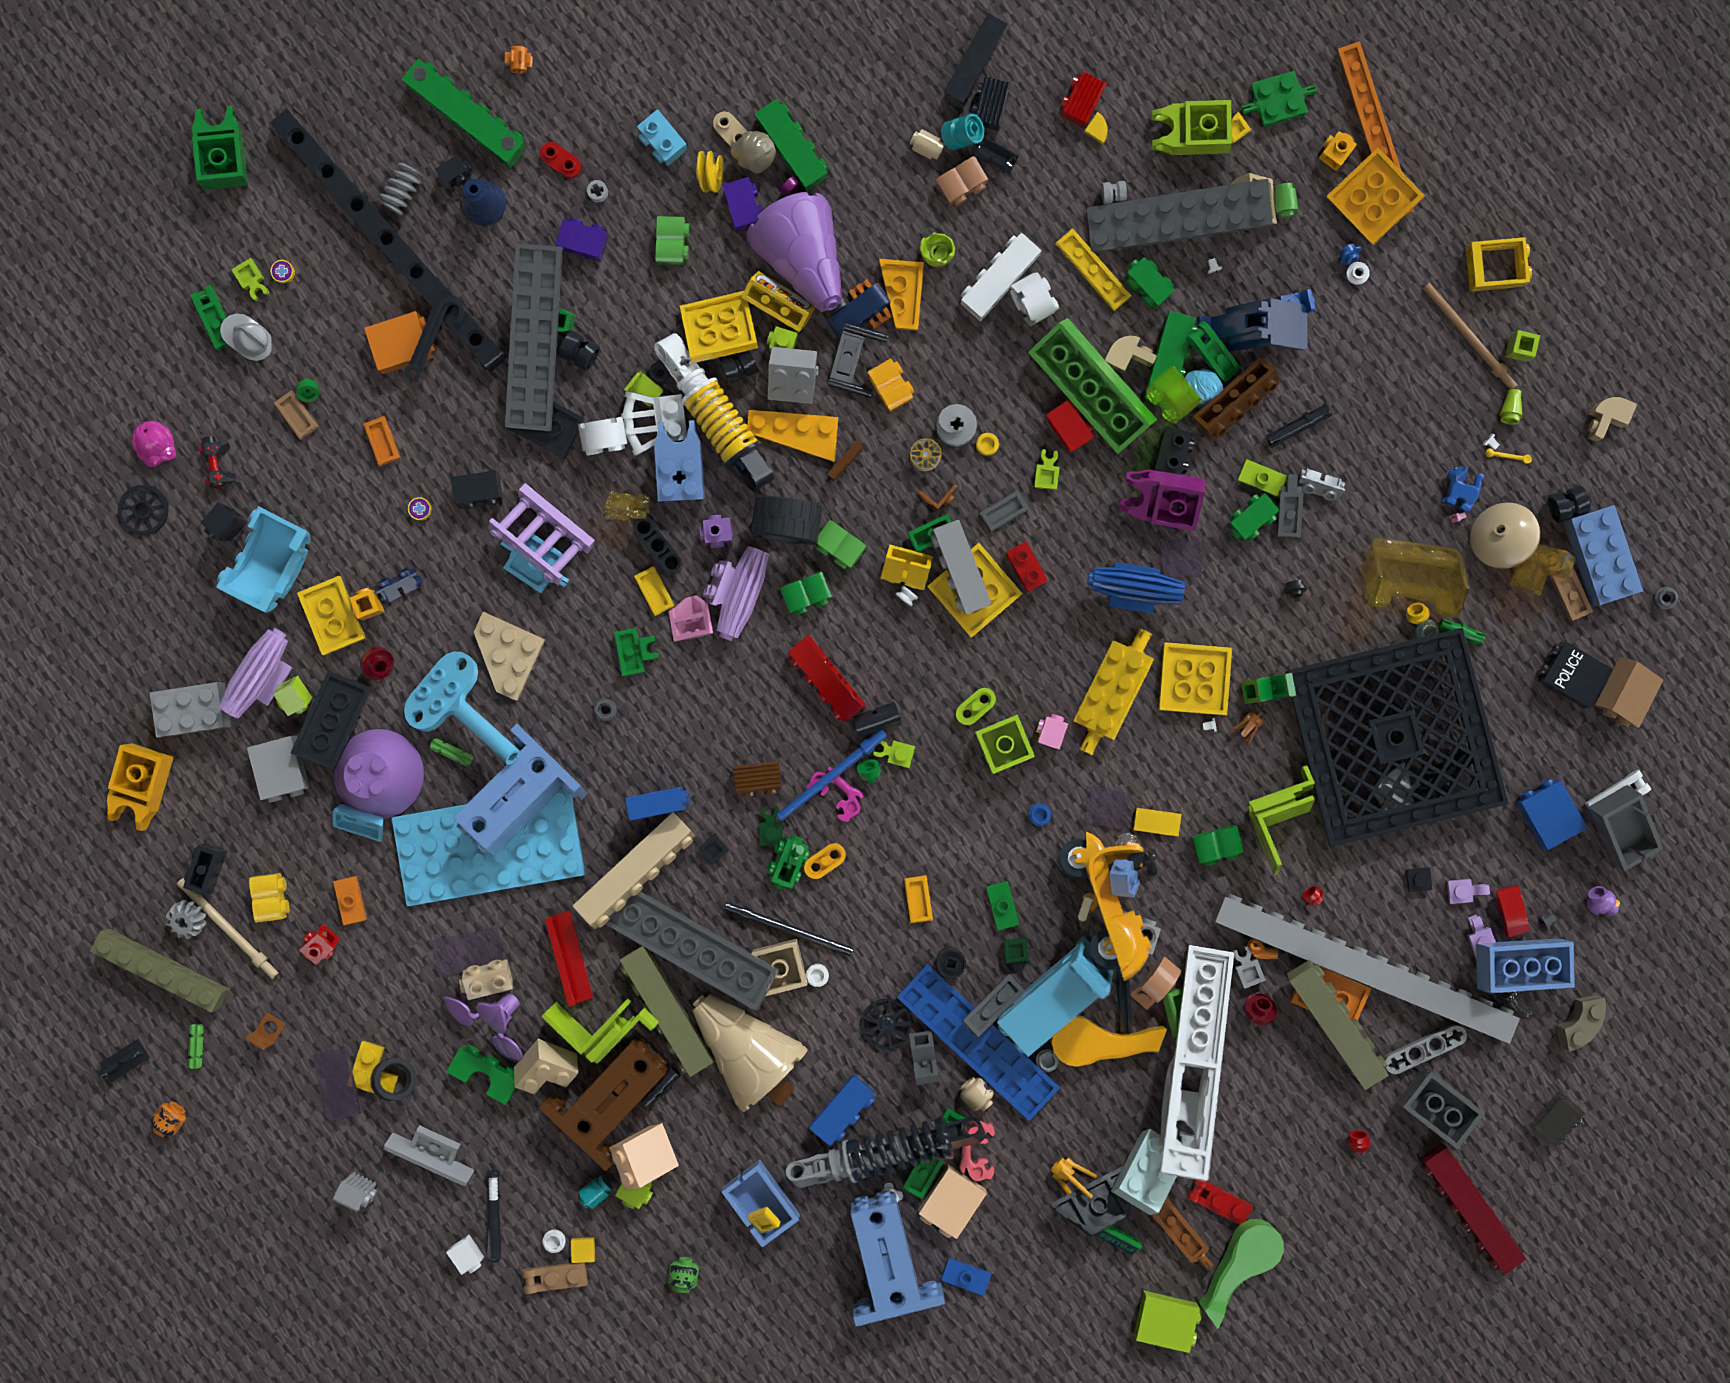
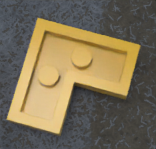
[348,1041,399,1093]

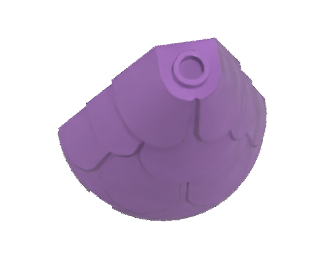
[747,192,842,312]

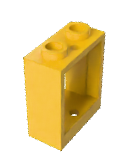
[1466,237,1532,291]

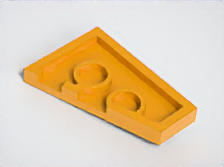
[879,259,924,331]

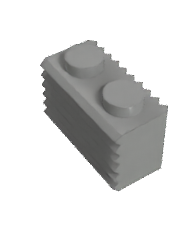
[333,1172,377,1212]

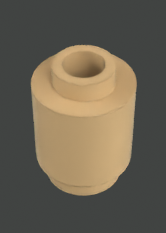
[910,129,945,160]

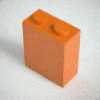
[364,311,435,374]

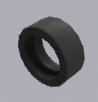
[370,1057,417,1101]

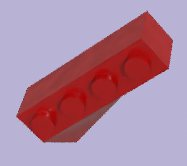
[788,635,866,722]

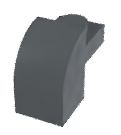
[909,1031,939,1085]

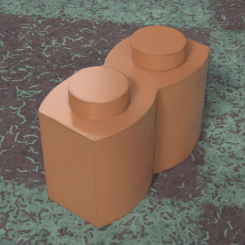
[935,156,988,206]

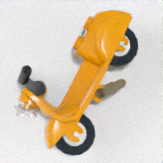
[1059,832,1158,981]

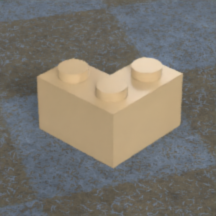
[514,1039,578,1094]

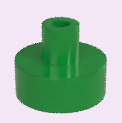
[296,379,319,402]
[857,759,881,783]

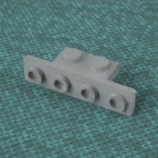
[383,1125,474,1186]

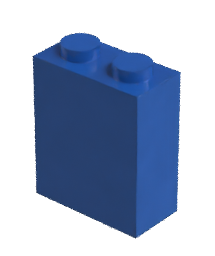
[1515,778,1587,850]
[625,786,690,820]

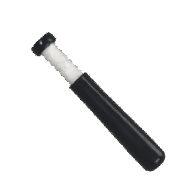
[486,1170,501,1262]

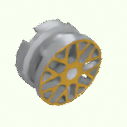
[910,438,942,472]

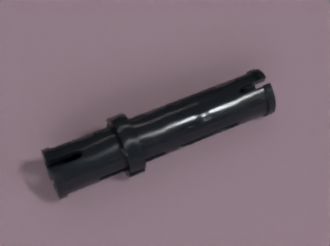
[1265,403,1332,448]

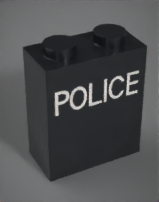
[1537,642,1613,708]

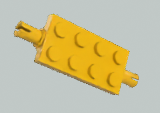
[1073,628,1154,756]

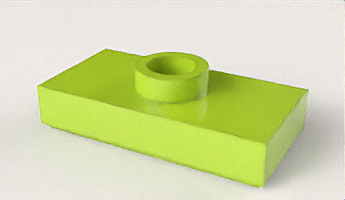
[1237,459,1287,498]

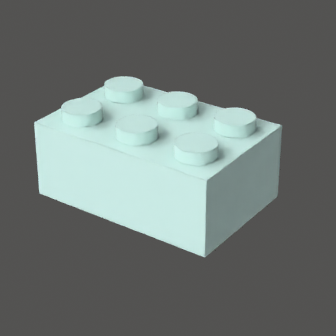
[1111,1129,1177,1215]

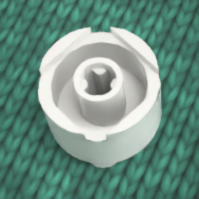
[1009,272,1059,326]
[578,417,627,455]

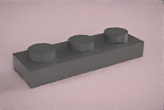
[961,974,1024,1038]

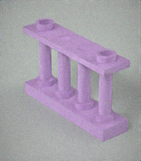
[489,483,595,586]

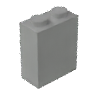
[247,736,310,803]

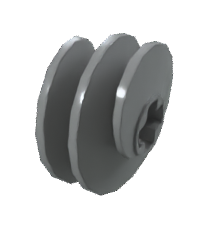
[936,404,977,446]

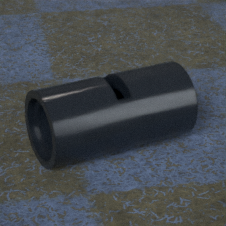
[852,702,902,738]

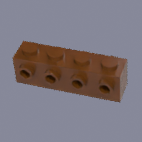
[1193,357,1280,443]

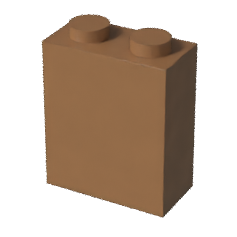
[1595,657,1663,728]

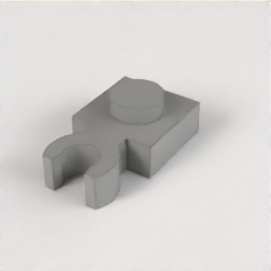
[1233,945,1266,989]

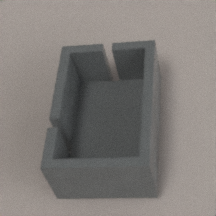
[1588,785,1664,871]

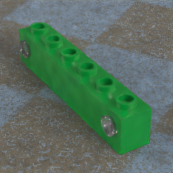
[401,59,527,168]

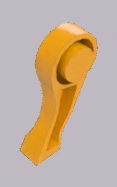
[1050,1016,1167,1067]

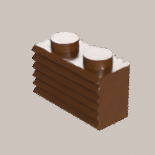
[733,761,782,797]

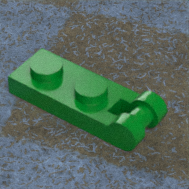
[190,284,229,351]
[1186,321,1241,383]

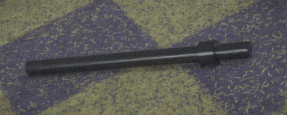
[723,902,853,956]

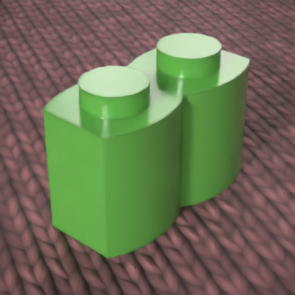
[656,216,690,265]
[815,520,867,570]

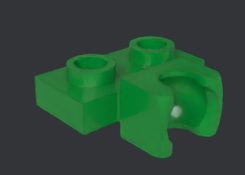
[614,628,660,676]

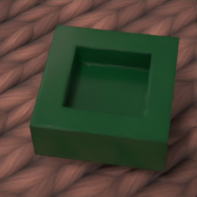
[1004,937,1029,963]

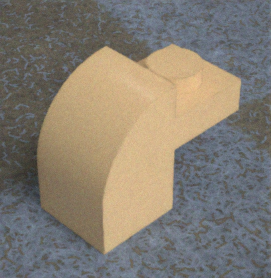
[1105,336,1157,374]
[1588,397,1637,441]

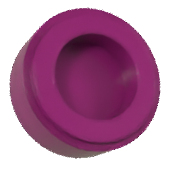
[779,175,801,197]

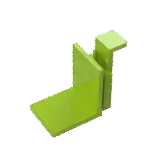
[1247,765,1315,876]
[542,999,659,1064]

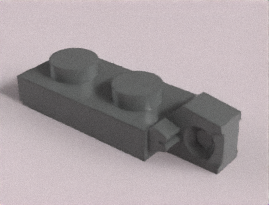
[1277,474,1304,538]

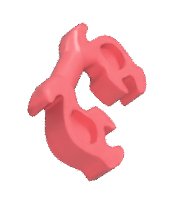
[960,1121,995,1181]

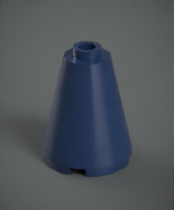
[461,179,506,226]

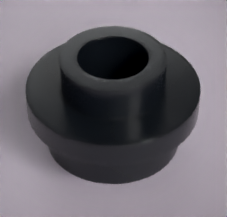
[649,362,671,385]
[1284,580,1307,598]

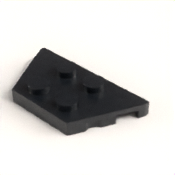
[1050,1165,1131,1237]

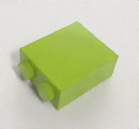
[1134,1291,1202,1353]

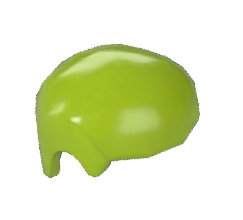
[920,232,955,267]

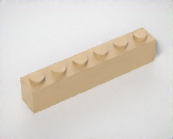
[573,812,695,929]

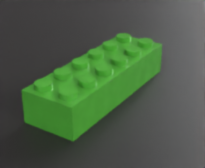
[1028,318,1157,454]

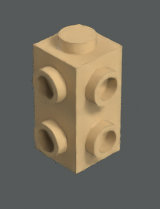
[459,960,513,1000]

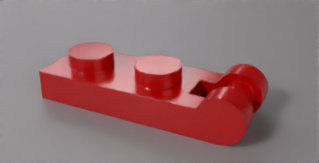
[1187,1179,1253,1225]

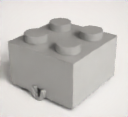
[768,347,819,404]

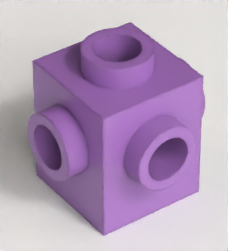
[699,515,734,548]

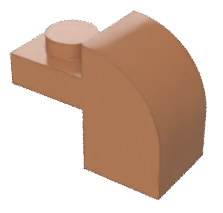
[1130,956,1181,1010]

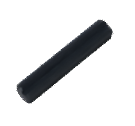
[1116,968,1132,1033]

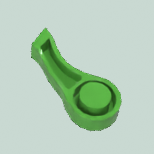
[1199,1219,1284,1329]

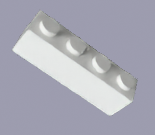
[961,233,1042,322]

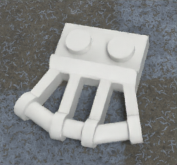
[621,391,687,456]

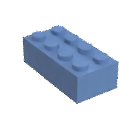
[1563,505,1643,607]
[1476,938,1575,993]

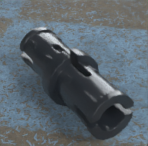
[641,1066,681,1109]

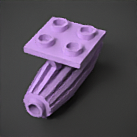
[703,546,769,641]
[219,628,293,718]

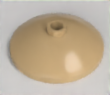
[1470,503,1540,568]

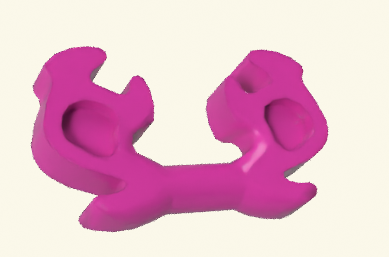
[807,767,863,822]

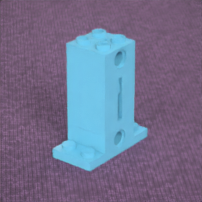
[997,936,1113,1057]

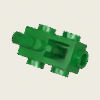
[766,834,809,890]

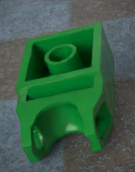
[192,106,249,190]

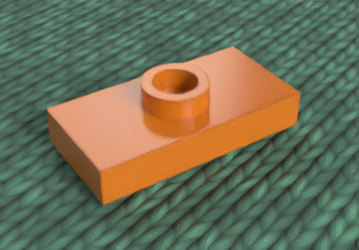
[333,876,367,925]

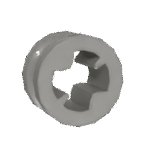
[587,180,608,202]

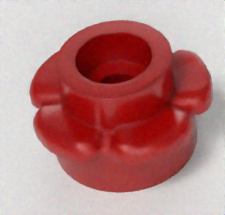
[1302,886,1324,906]

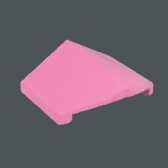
[669,595,713,641]

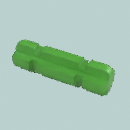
[430,738,473,766]
[188,1024,203,1069]

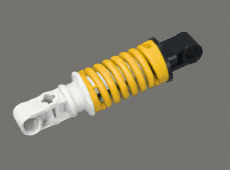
[654,333,774,492]

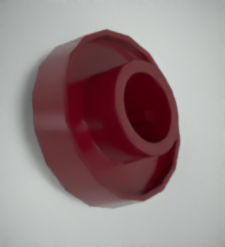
[360,647,395,680]
[1243,993,1278,1025]

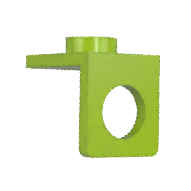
[624,371,663,407]

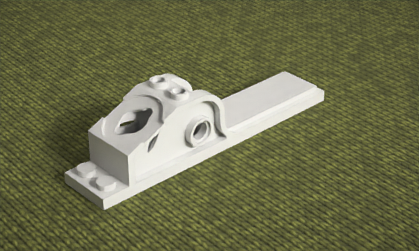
[1159,945,1234,1181]

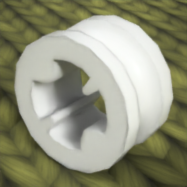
[896,586,918,606]

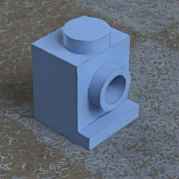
[1110,860,1140,898]

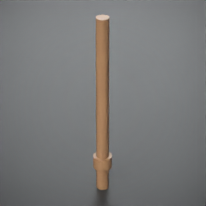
[1423,283,1518,389]

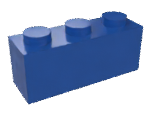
[809,1073,875,1146]

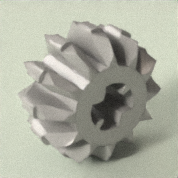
[166,899,207,939]

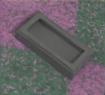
[979,490,1029,533]

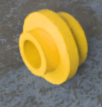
[1406,603,1430,624]

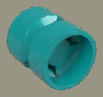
[941,114,984,150]

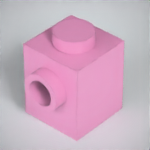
[1036,714,1068,749]

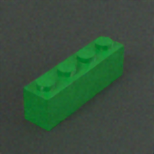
[754,99,829,192]
[1143,311,1197,408]

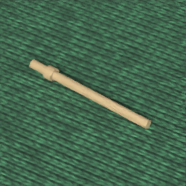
[177,878,279,979]

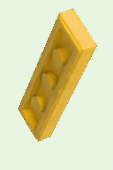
[1056,228,1131,311]

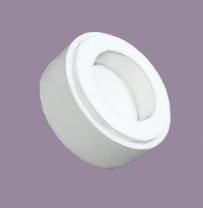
[806,964,829,987]

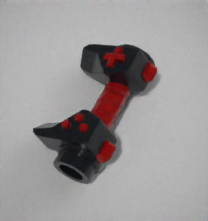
[199,436,236,488]

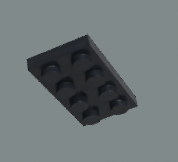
[290,671,371,771]

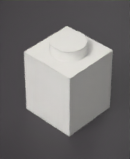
[446,1235,484,1275]

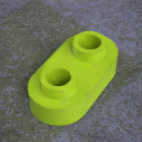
[956,688,996,725]

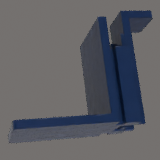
[1197,298,1308,352]

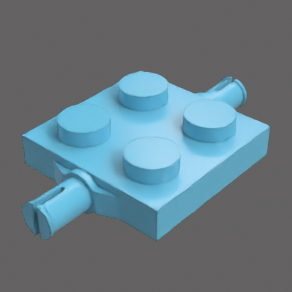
[500,534,569,593]

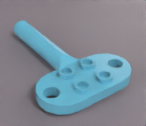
[404,652,520,765]

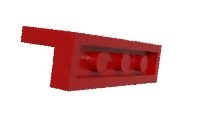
[545,911,594,1007]

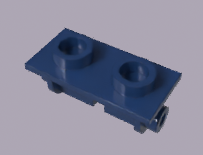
[374,567,423,603]

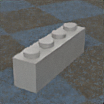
[930,519,992,614]

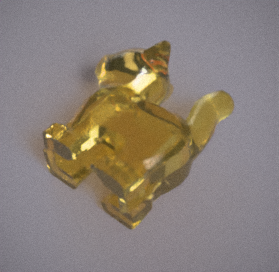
[605,490,650,521]

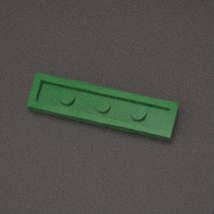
[903,1107,965,1199]

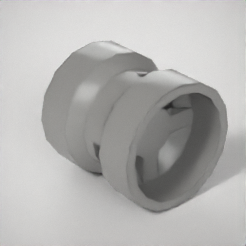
[1101,181,1127,205]

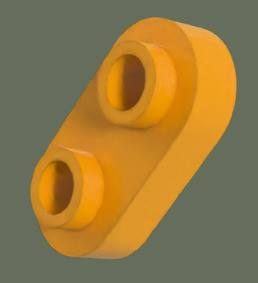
[804,843,846,879]

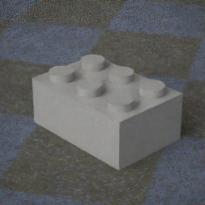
[150,682,231,737]

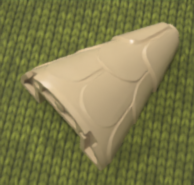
[692,994,808,1112]

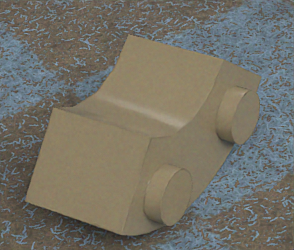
[1556,995,1606,1051]

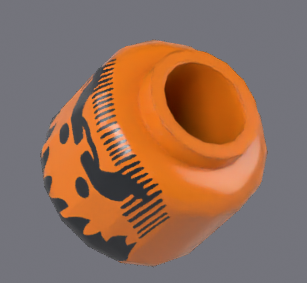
[151,1102,186,1137]

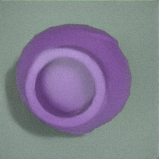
[1587,886,1620,916]

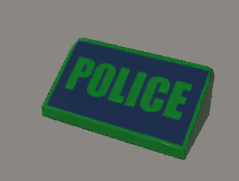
[1094,1226,1143,1255]

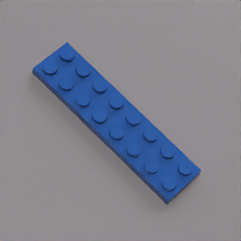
[897,963,1060,1121]

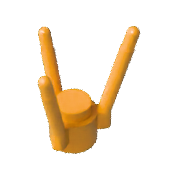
[1050,1157,1097,1199]

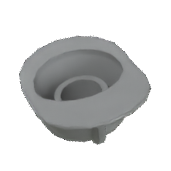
[220,314,271,361]

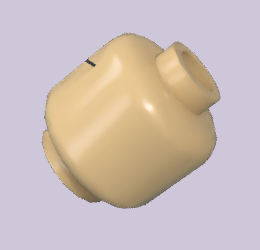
[960,1077,994,1111]

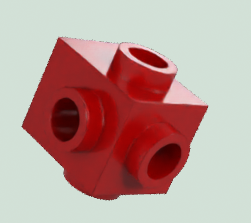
[299,924,340,965]

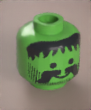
[668,1257,699,1293]

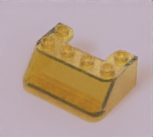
[1365,538,1469,618]

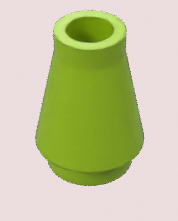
[1499,389,1523,424]

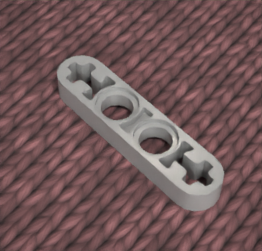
[1384,1024,1467,1074]

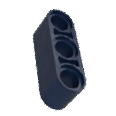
[827,283,891,340]

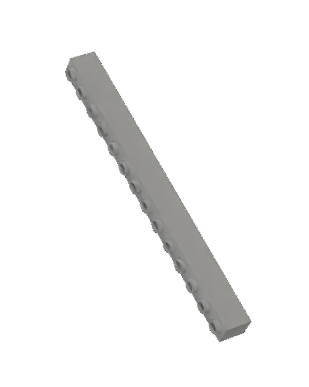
[1212,893,1520,1044]

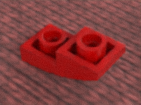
[1495,885,1530,938]

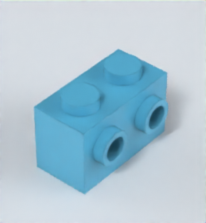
[637,109,688,167]

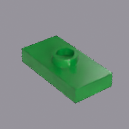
[986,881,1020,931]

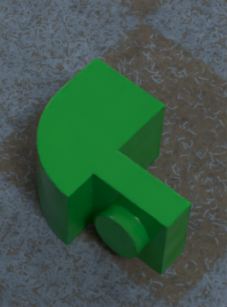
[1241,673,1296,704]

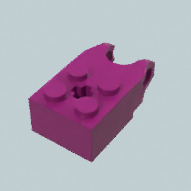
[1119,470,1205,531]

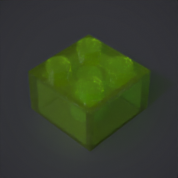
[1146,366,1203,424]

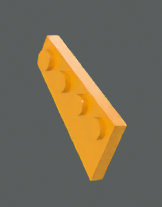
[747,410,838,463]

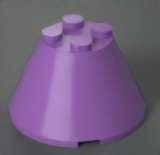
[334,729,424,819]

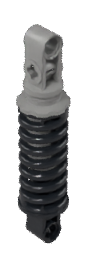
[786,1115,986,1188]

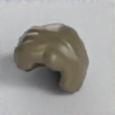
[731,131,777,174]

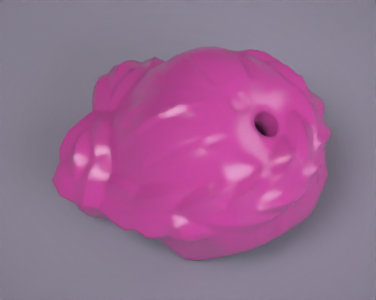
[131,421,176,468]

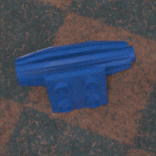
[1087,562,1185,614]

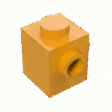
[1319,131,1357,171]
[349,588,385,620]

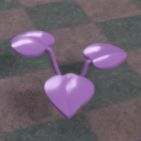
[443,993,523,1063]

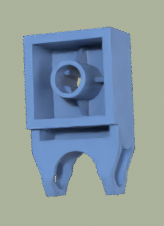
[654,420,705,501]

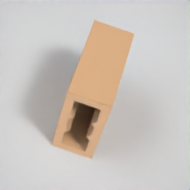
[609,1123,679,1190]
[918,1164,987,1239]

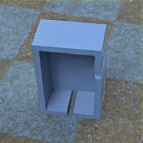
[722,1159,800,1247]

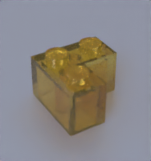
[1510,545,1576,596]

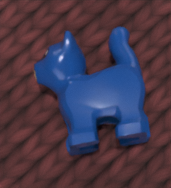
[1441,466,1484,513]

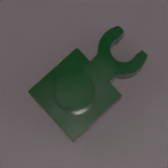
[759,806,783,845]

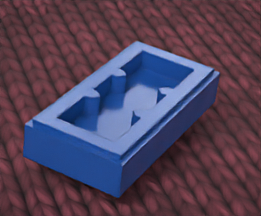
[941,1257,991,1296]

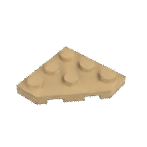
[474,612,545,701]

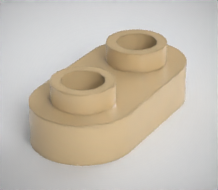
[713,112,748,147]

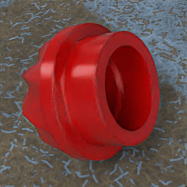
[1347,1130,1371,1154]

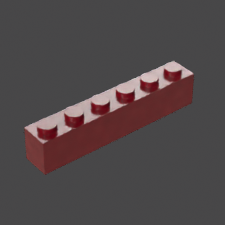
[1420,1143,1527,1275]

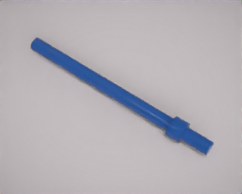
[776,730,888,821]

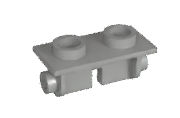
[1297,468,1345,501]

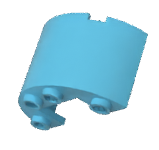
[216,506,310,612]

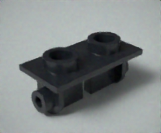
[970,136,1019,174]
[99,1039,150,1082]

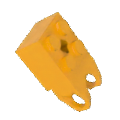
[107,743,174,831]

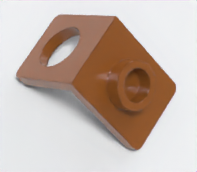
[918,484,957,511]
[246,1013,285,1050]

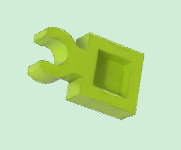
[231,258,269,302]
[1034,449,1060,490]
[874,740,915,768]

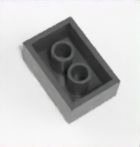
[1396,1067,1485,1150]

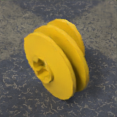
[696,151,724,193]

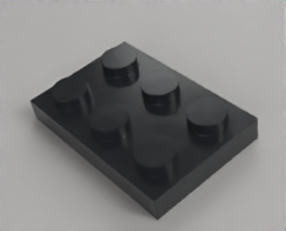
[504,402,585,459]

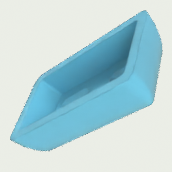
[333,804,383,842]

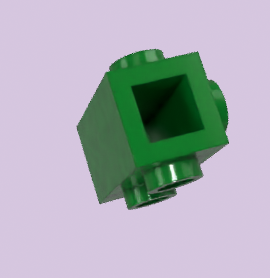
[1125,257,1175,310]
[1227,493,1280,542]

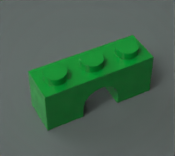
[446,1044,516,1105]

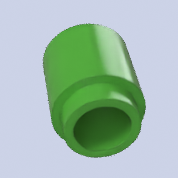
[1273,183,1298,218]

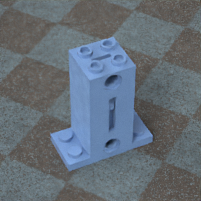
[454,724,588,856]
[851,1190,945,1326]

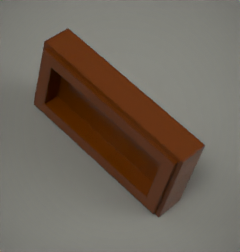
[827,440,863,482]

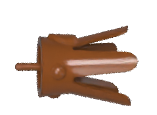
[1232,712,1264,745]

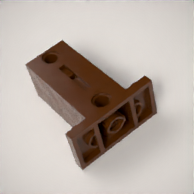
[539,1037,669,1171]

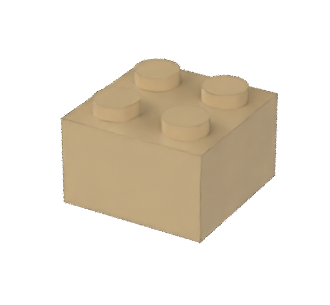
[752,939,808,996]

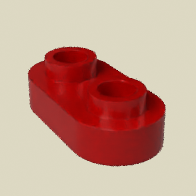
[540,142,581,179]

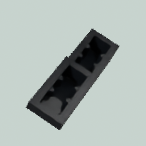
[944,13,1008,104]

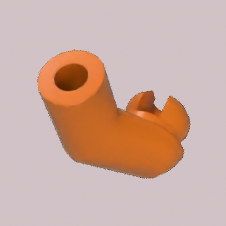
[1247,938,1278,959]

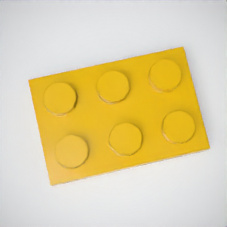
[297,576,366,656]

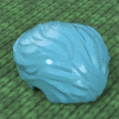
[1182,368,1223,409]

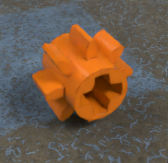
[504,46,533,74]

